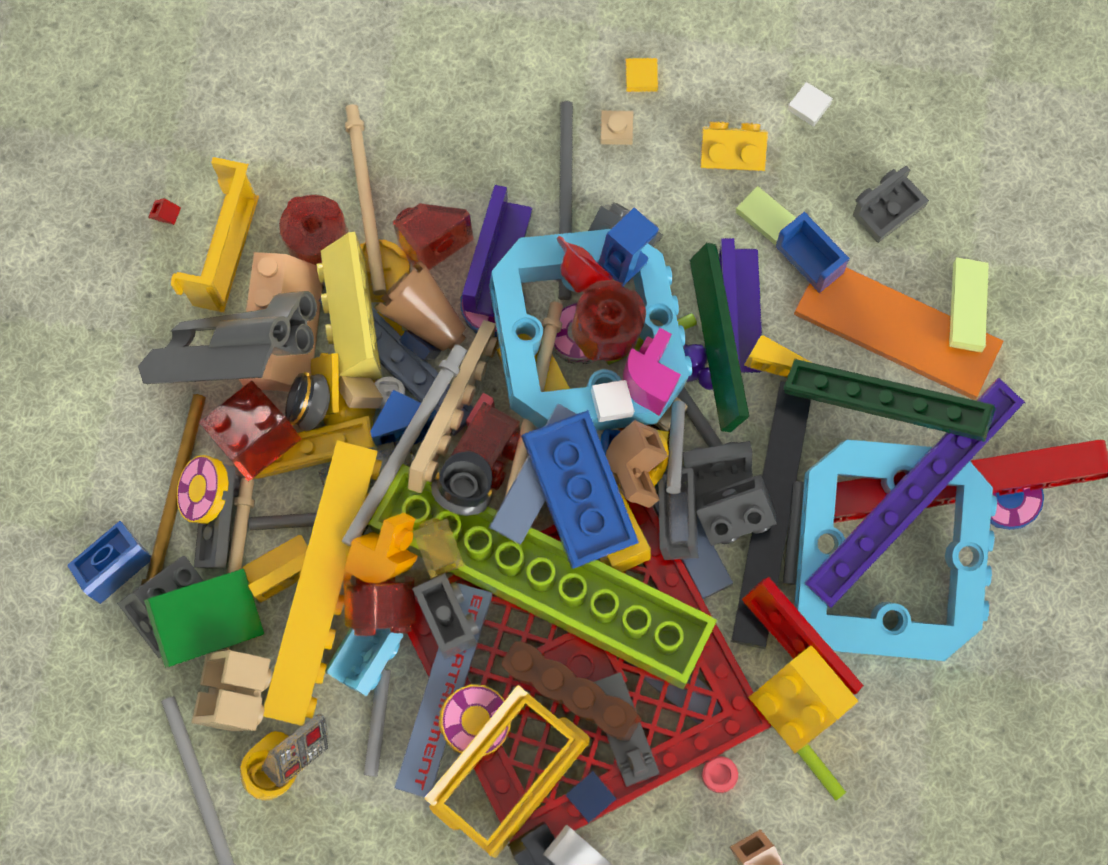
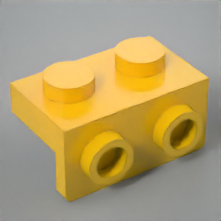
[700,121,768,171]

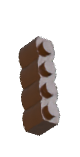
[501,641,642,741]

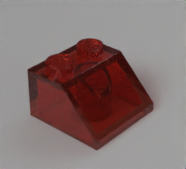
[393,203,474,270]

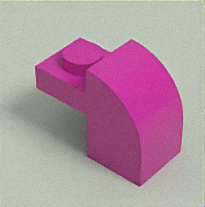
[623,328,681,416]

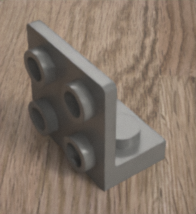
[117,556,204,658]

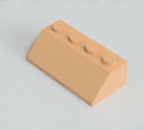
[239,252,323,392]

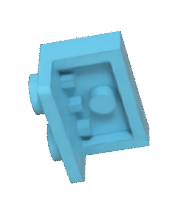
[325,613,403,696]

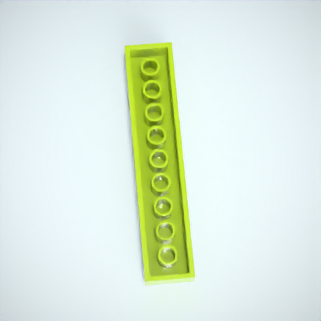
[368,464,717,690]

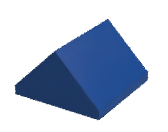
[370,390,437,456]
[67,521,151,604]

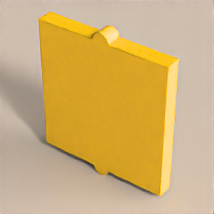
[311,353,339,418]

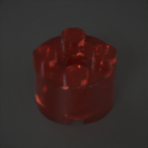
[279,194,349,266]
[571,280,646,361]
[343,576,416,636]

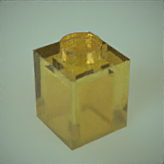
[413,518,464,578]

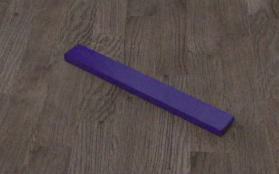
[804,378,1025,608]

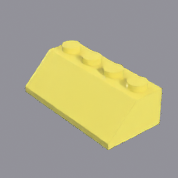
[317,231,382,380]

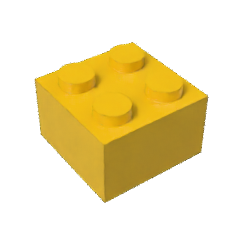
[749,645,859,753]

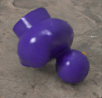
[683,343,713,390]

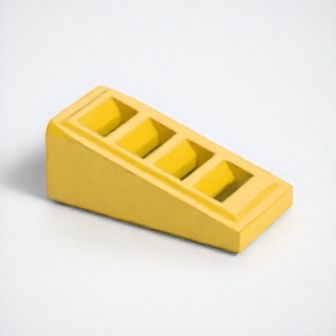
[744,335,812,378]

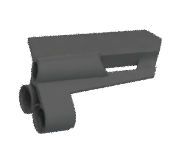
[138,291,317,384]

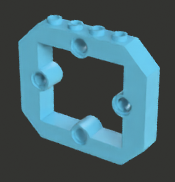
[489,229,692,431]
[794,440,997,661]

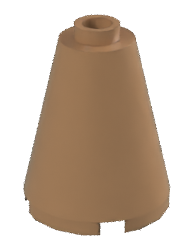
[374,261,466,351]

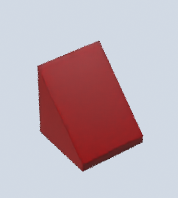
[148,198,181,225]

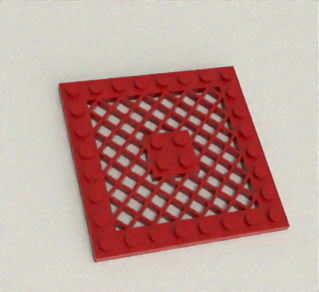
[393,498,772,842]

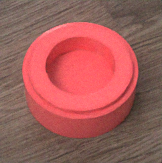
[702,756,738,793]

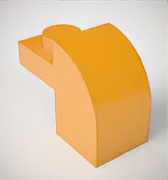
[344,513,418,583]

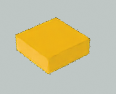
[626,58,658,92]

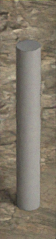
[666,401,685,494]
[364,669,391,777]

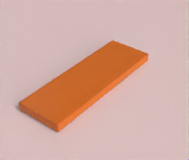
[794,267,1004,400]

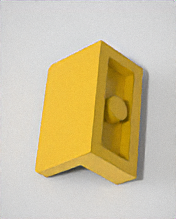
[242,535,308,603]

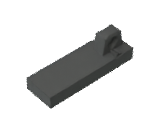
[194,464,243,569]
[594,672,660,787]

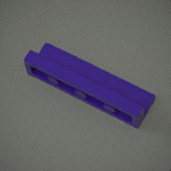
[462,185,532,317]
[719,238,762,373]

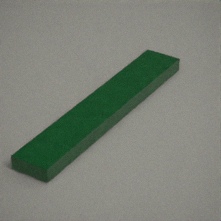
[689,242,749,433]
[783,359,996,442]

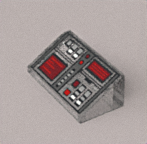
[262,713,329,787]

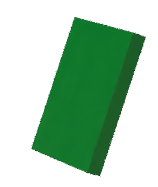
[144,568,265,668]

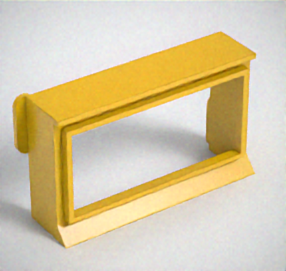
[171,157,259,313]
[424,685,590,858]

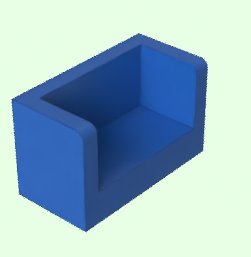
[598,208,659,287]
[775,211,850,293]

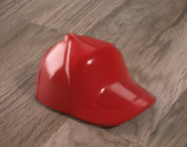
[557,236,613,293]

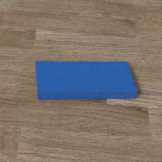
[521,410,639,569]

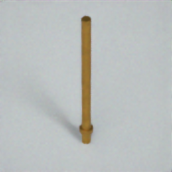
[140,394,206,587]

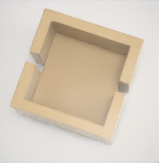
[192,650,271,731]

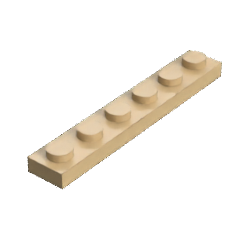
[408,320,499,493]

